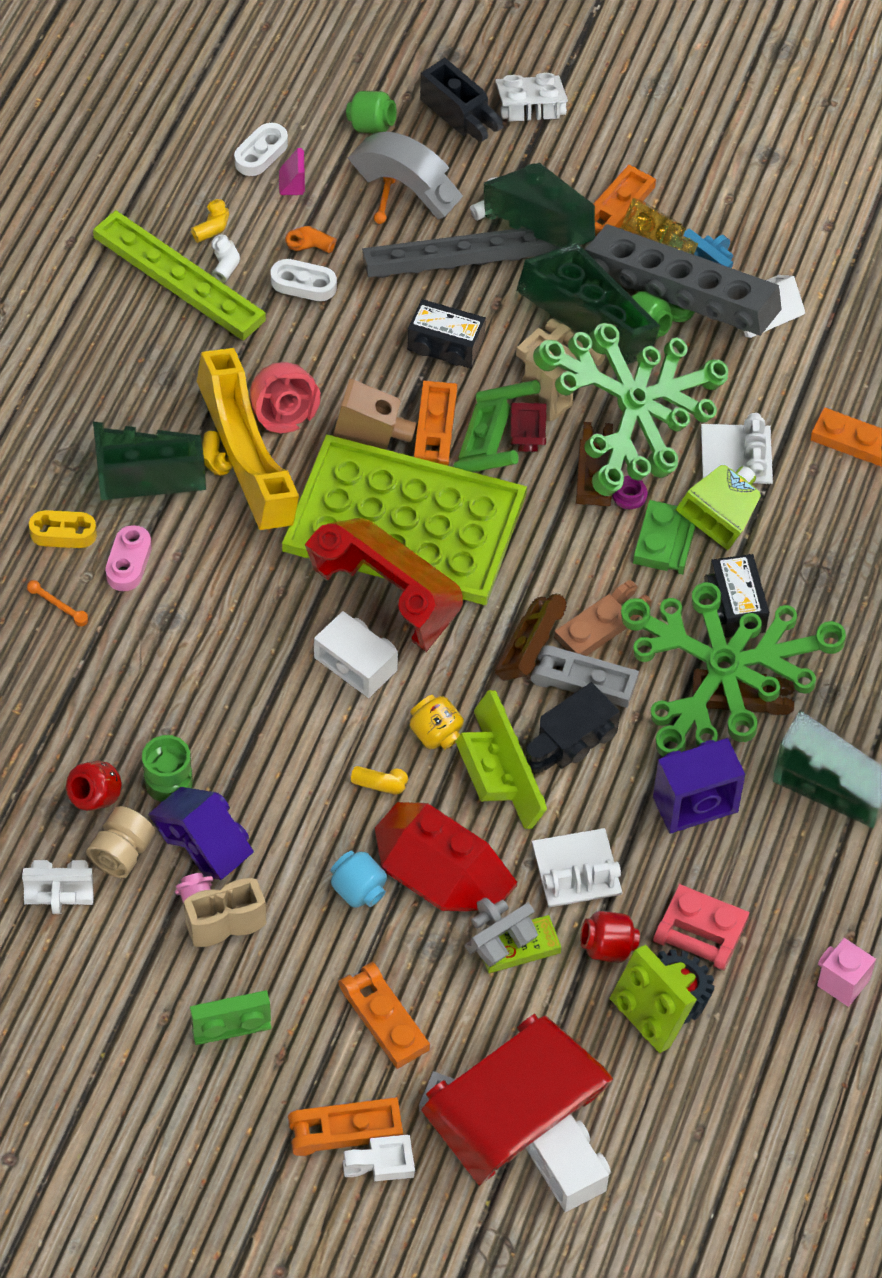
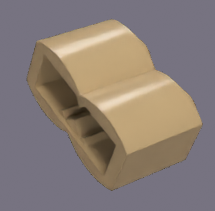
[184,878,267,947]

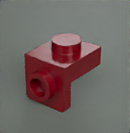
[510,403,547,452]

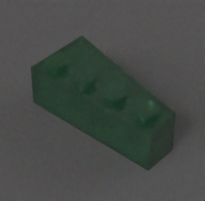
[516,243,660,364]

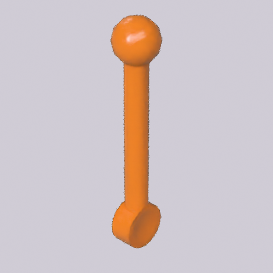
[374,177,396,224]
[26,580,88,627]

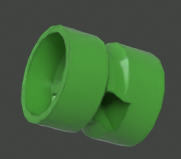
[142,735,193,802]

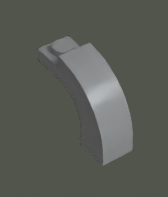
[348,132,463,220]

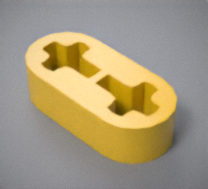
[29,510,97,548]

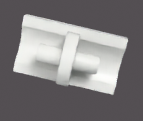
[22,860,94,914]

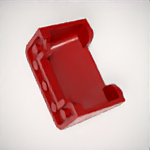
[305,518,463,652]
[421,1014,613,1186]

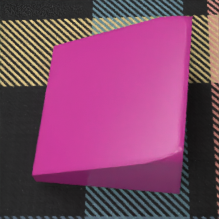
[279,148,305,195]

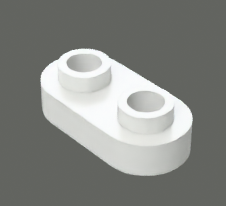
[234,123,288,176]
[271,259,337,301]

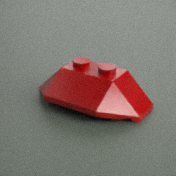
[375,802,517,911]

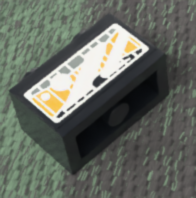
[407,299,486,369]
[704,554,770,638]

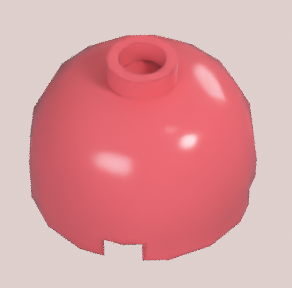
[249,362,321,434]

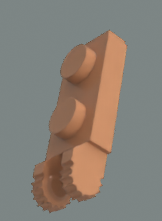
[554,580,652,656]

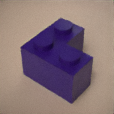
[148,787,254,880]

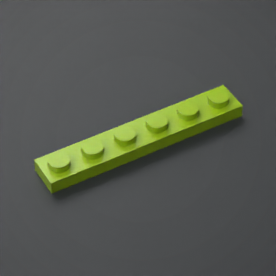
[93,210,266,341]

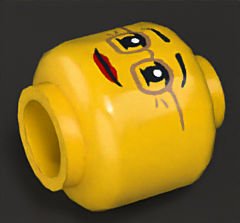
[409,694,464,751]

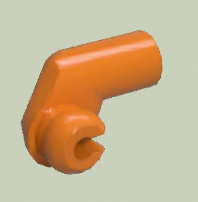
[285,226,337,253]

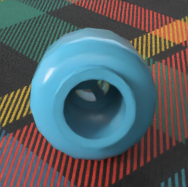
[331,851,387,908]

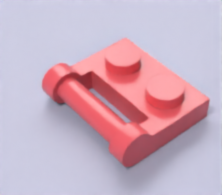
[653,884,750,971]

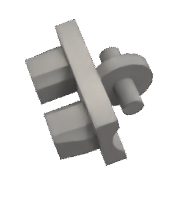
[464,898,538,967]

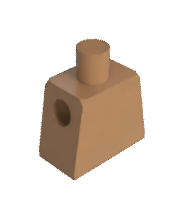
[333,379,416,450]

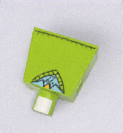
[675,465,761,551]

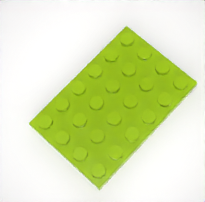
[282,434,527,606]

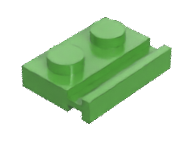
[633,500,696,575]
[190,990,271,1045]

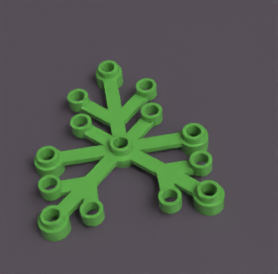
[533,323,728,496]
[621,582,846,757]

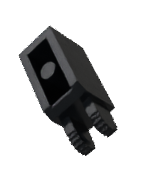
[420,57,504,142]
[526,682,620,775]

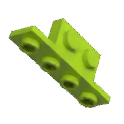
[455,690,547,829]

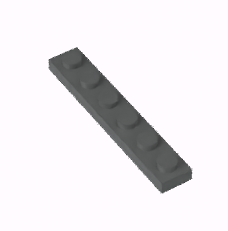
[362,223,566,278]

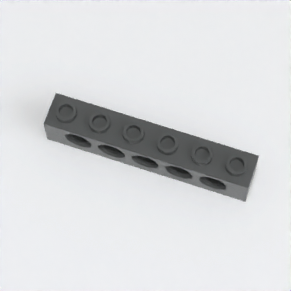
[585,224,782,336]

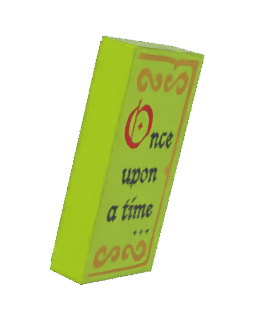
[483,915,561,974]

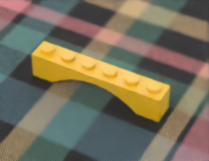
[196,348,299,530]

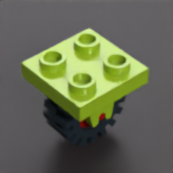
[609,944,715,1053]

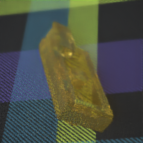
[620,198,698,255]

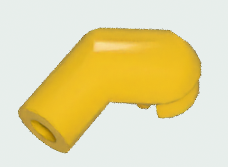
[191,199,229,243]
[200,431,233,476]
[351,766,409,795]

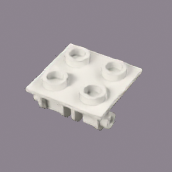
[495,73,568,122]
[701,413,773,484]
[532,828,622,908]

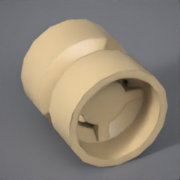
[86,806,156,878]

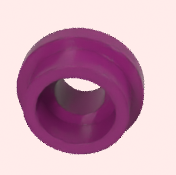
[612,476,648,509]

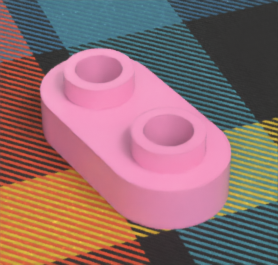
[105,525,152,591]

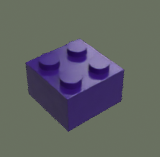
[653,738,746,834]

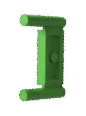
[453,380,541,472]

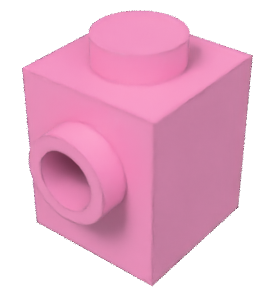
[817,938,876,1007]

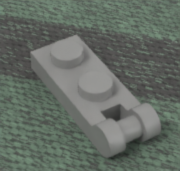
[530,645,639,708]

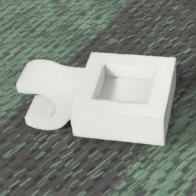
[343,1135,415,1182]

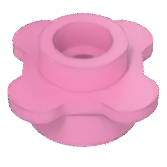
[175,873,213,903]

